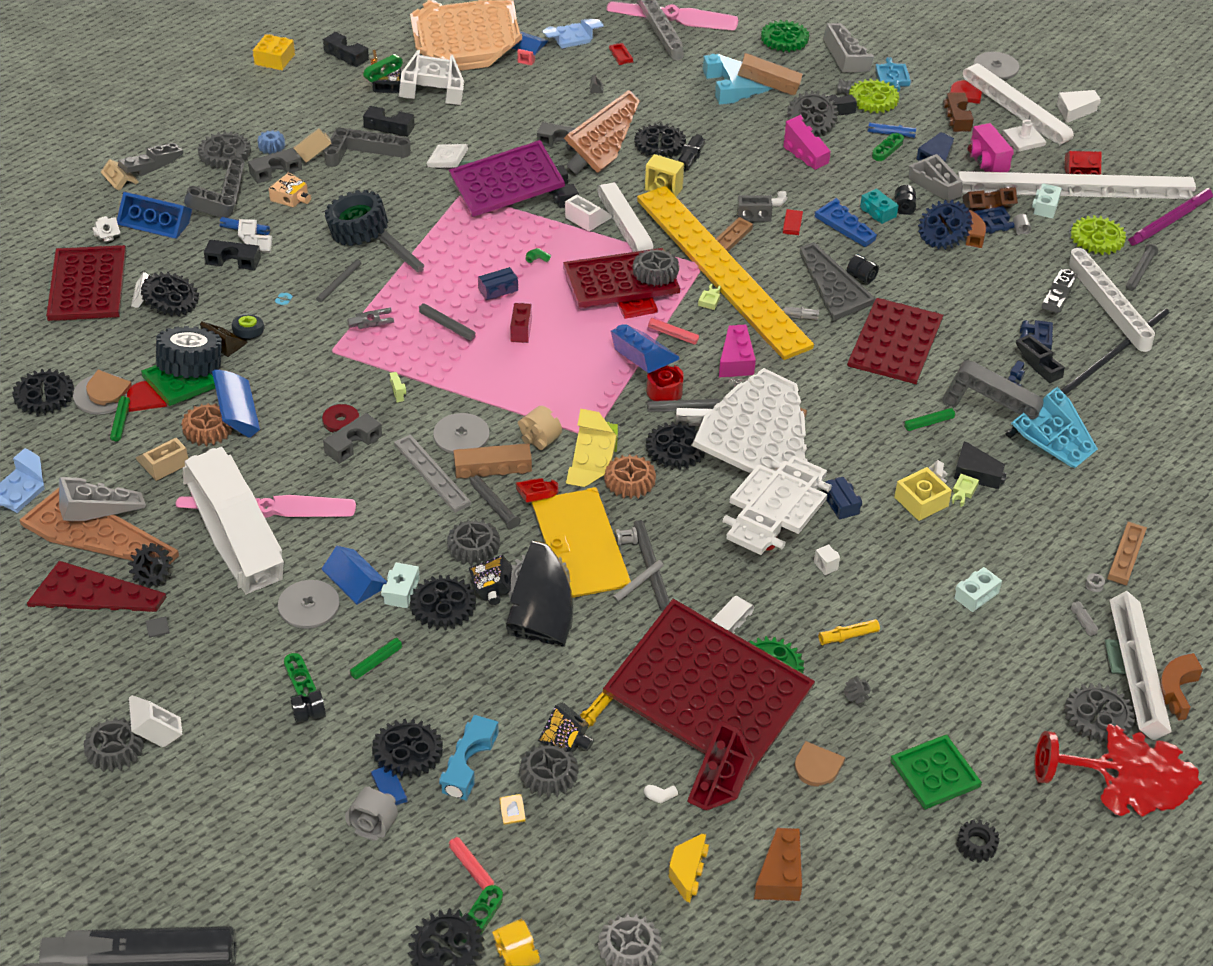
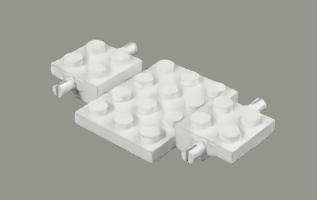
[723,456,832,555]

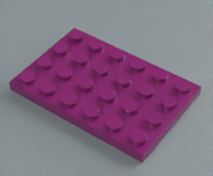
[449,140,565,217]

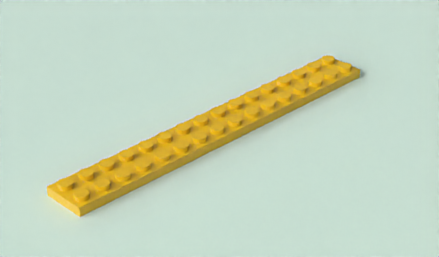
[637,186,814,360]

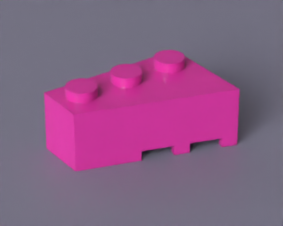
[783,115,831,170]
[719,325,756,378]

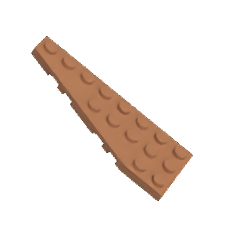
[564,90,640,173]
[20,488,179,564]

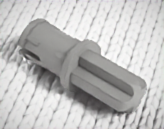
[784,306,819,321]

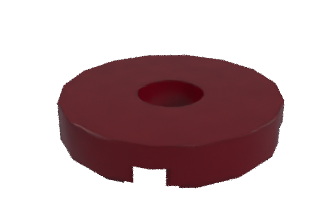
[322,404,359,433]

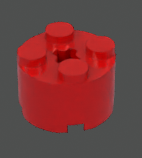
[646,365,684,401]

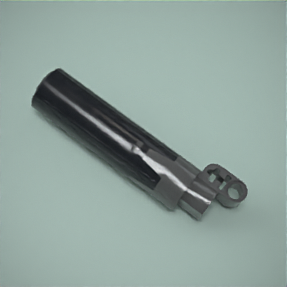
[21,926,237,966]

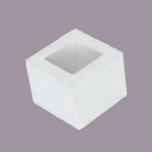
[814,544,840,575]

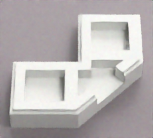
[238,219,272,253]

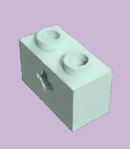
[381,562,420,608]

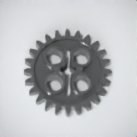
[787,90,838,137]
[198,131,251,169]
[1064,683,1135,743]

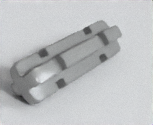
[1071,601,1098,636]

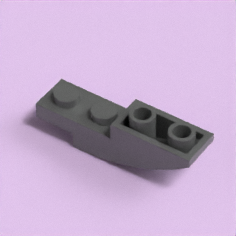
[118,143,183,176]
[1041,269,1078,313]

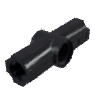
[677,134,705,172]

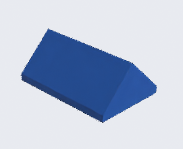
[322,546,387,605]

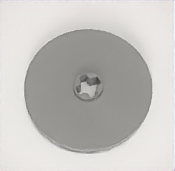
[974,52,1019,80]
[73,374,128,415]
[433,413,490,454]
[278,580,340,629]

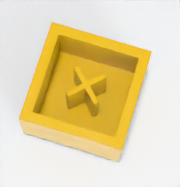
[253,34,295,70]

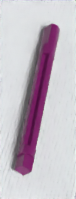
[1128,188,1213,246]

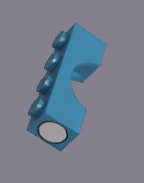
[439,715,499,801]

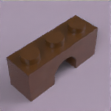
[943,92,974,132]
[962,187,1018,211]

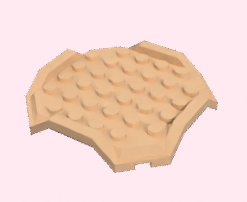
[410,0,522,71]

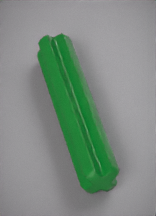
[110,396,130,442]
[904,408,955,431]
[350,638,402,679]

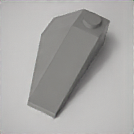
[59,477,146,521]

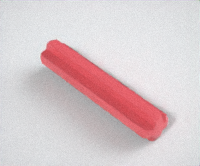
[648,318,699,345]
[449,837,494,890]

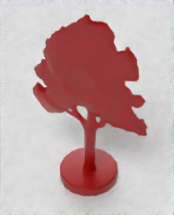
[1034,724,1202,817]

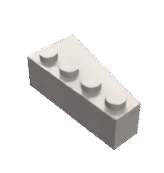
[823,23,874,72]

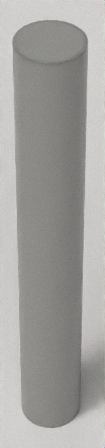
[613,560,664,602]

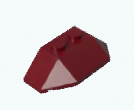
[687,720,754,811]

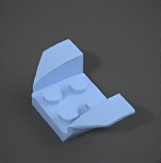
[543,19,604,49]
[0,448,45,513]

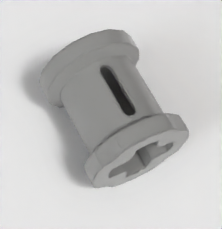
[615,527,638,546]

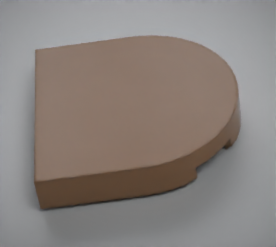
[86,370,131,405]
[795,741,845,787]

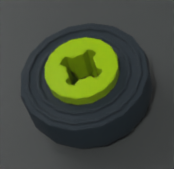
[231,315,264,339]

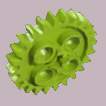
[849,79,899,114]
[1071,215,1126,255]

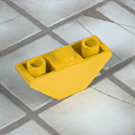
[669,834,709,903]

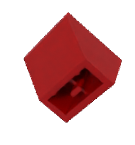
[1065,151,1102,175]

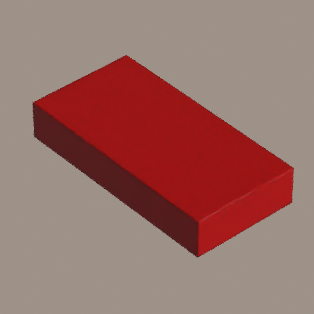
[609,43,633,65]
[783,209,803,235]

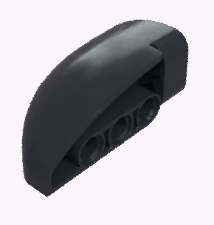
[506,541,573,647]

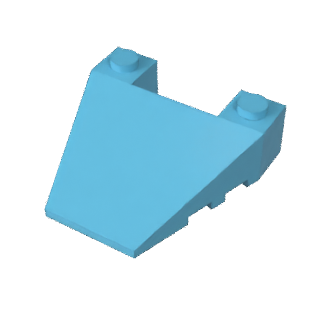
[703,54,774,105]

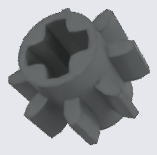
[844,676,871,705]

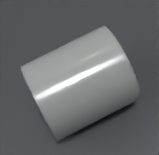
[1013,214,1031,235]

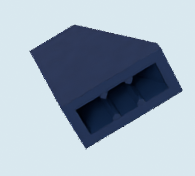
[916,132,954,164]

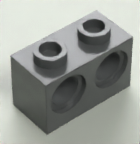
[737,195,773,222]

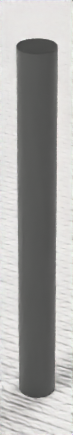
[316,259,361,302]

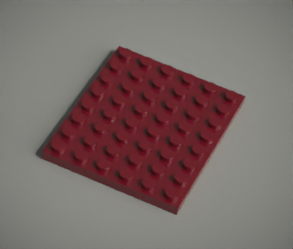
[603,598,815,780]

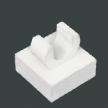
[929,460,947,483]

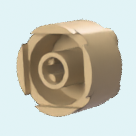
[518,406,562,450]

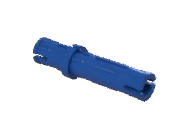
[868,122,916,138]
[219,217,270,235]

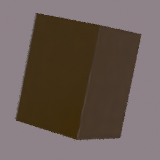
[200,321,248,357]

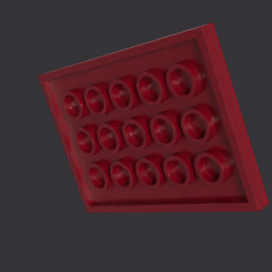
[46,245,126,321]
[563,248,680,308]
[847,297,944,385]

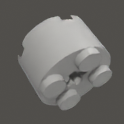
[345,786,398,841]

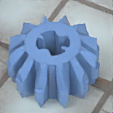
[258,130,285,155]

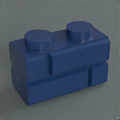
[478,267,518,300]
[822,476,862,520]

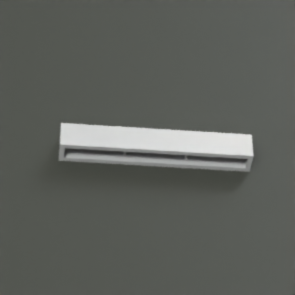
[1110,591,1172,740]

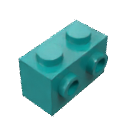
[860,188,898,224]

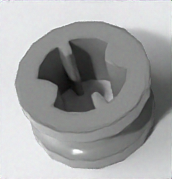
[1085,573,1105,592]

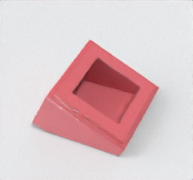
[518,49,535,65]

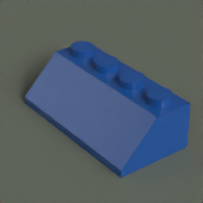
[117,192,192,239]
[611,324,680,373]

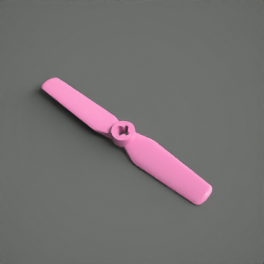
[607,2,738,30]
[176,495,356,518]

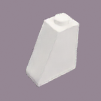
[1057,90,1100,122]

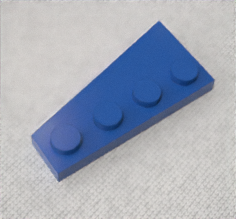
[814,198,877,247]

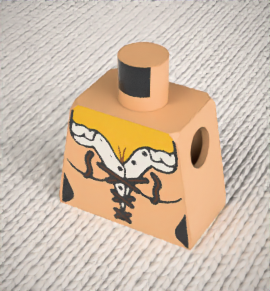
[269,172,311,207]

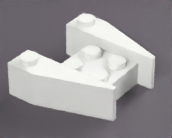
[399,50,464,105]

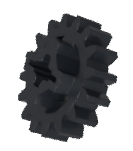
[128,543,173,587]

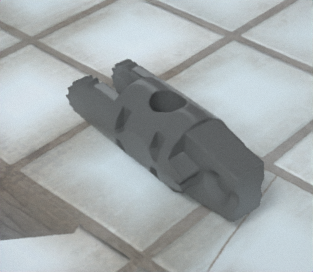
[347,307,395,329]

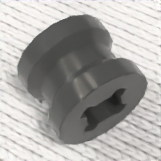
[837,79,852,96]

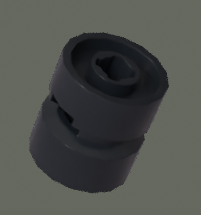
[894,185,916,215]
[847,254,879,284]
[290,690,326,724]

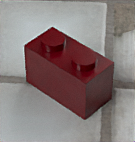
[510,303,532,343]

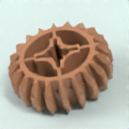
[182,403,233,447]
[604,454,656,499]

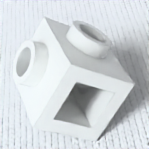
[92,216,120,242]

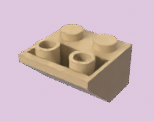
[136,438,188,481]

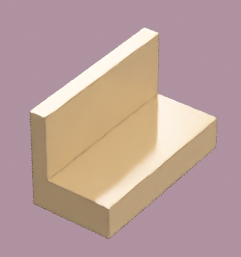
[294,128,331,163]
[101,159,139,190]

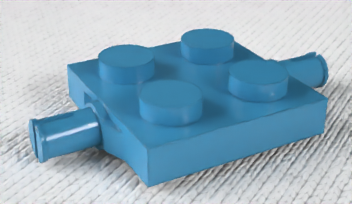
[875,57,911,92]

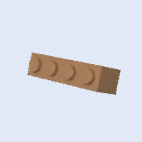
[738,53,802,95]
[453,443,532,478]

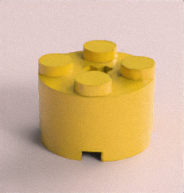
[492,918,540,966]

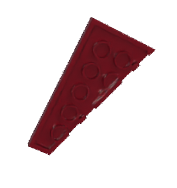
[27,561,167,612]

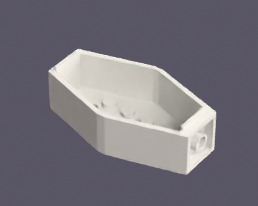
[183,447,284,595]

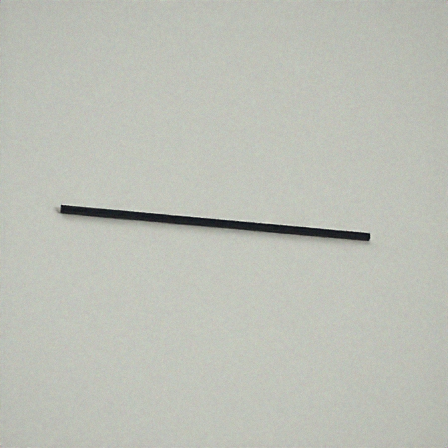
[1005,308,1170,438]

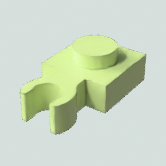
[698,284,720,310]
[389,372,406,402]
[952,474,979,507]

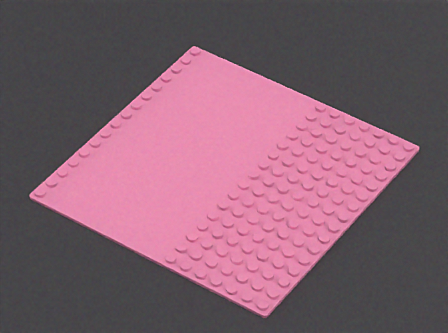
[332,195,701,433]

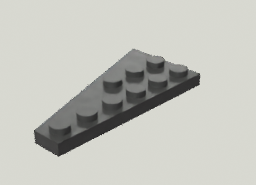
[800,242,876,321]

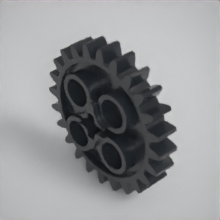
[634,123,686,158]
[141,271,199,317]
[12,368,74,416]
[646,421,706,470]
[410,575,476,631]
[372,719,443,778]
[408,908,485,966]

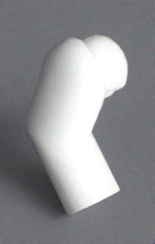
[772,191,787,207]
[644,785,678,803]

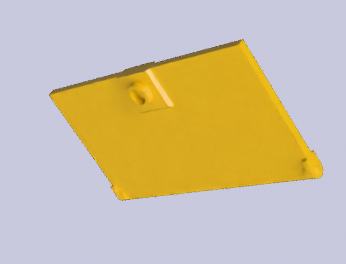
[531,487,631,598]

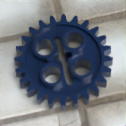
[918,199,973,250]

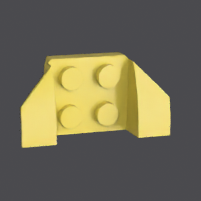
[566,409,617,487]

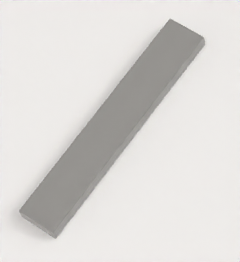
[394,435,471,513]

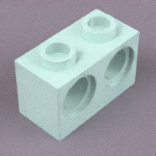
[1032,183,1062,218]
[954,567,1002,612]

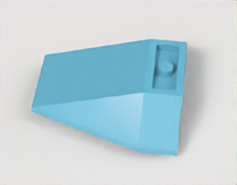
[1011,387,1098,468]

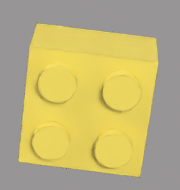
[645,154,684,197]
[894,467,952,521]

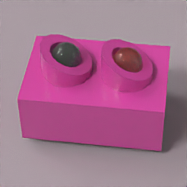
[967,123,1013,173]

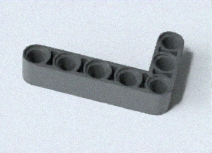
[324,128,411,167]
[184,156,244,218]
[942,360,1044,419]

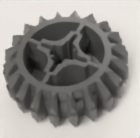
[633,249,679,286]
[447,519,500,566]
[83,717,144,772]
[519,742,579,799]

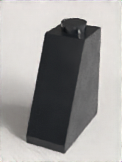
[954,441,1007,490]

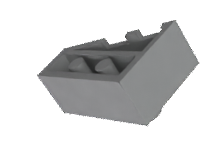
[909,154,963,202]

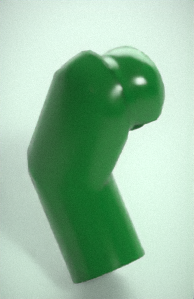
[525,248,551,263]

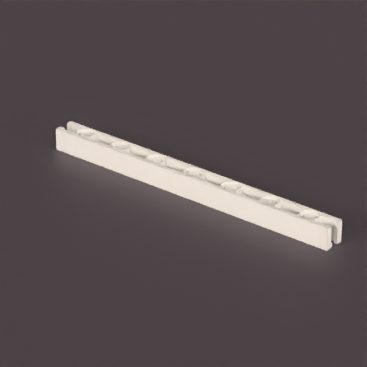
[958,171,1196,199]

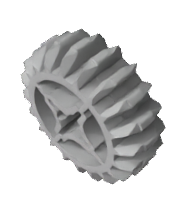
[598,913,662,966]

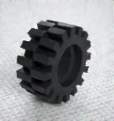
[956,819,1000,863]

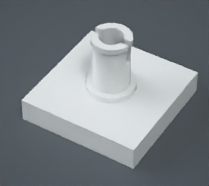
[1003,120,1046,152]

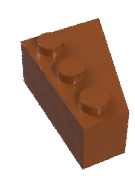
[754,828,802,901]

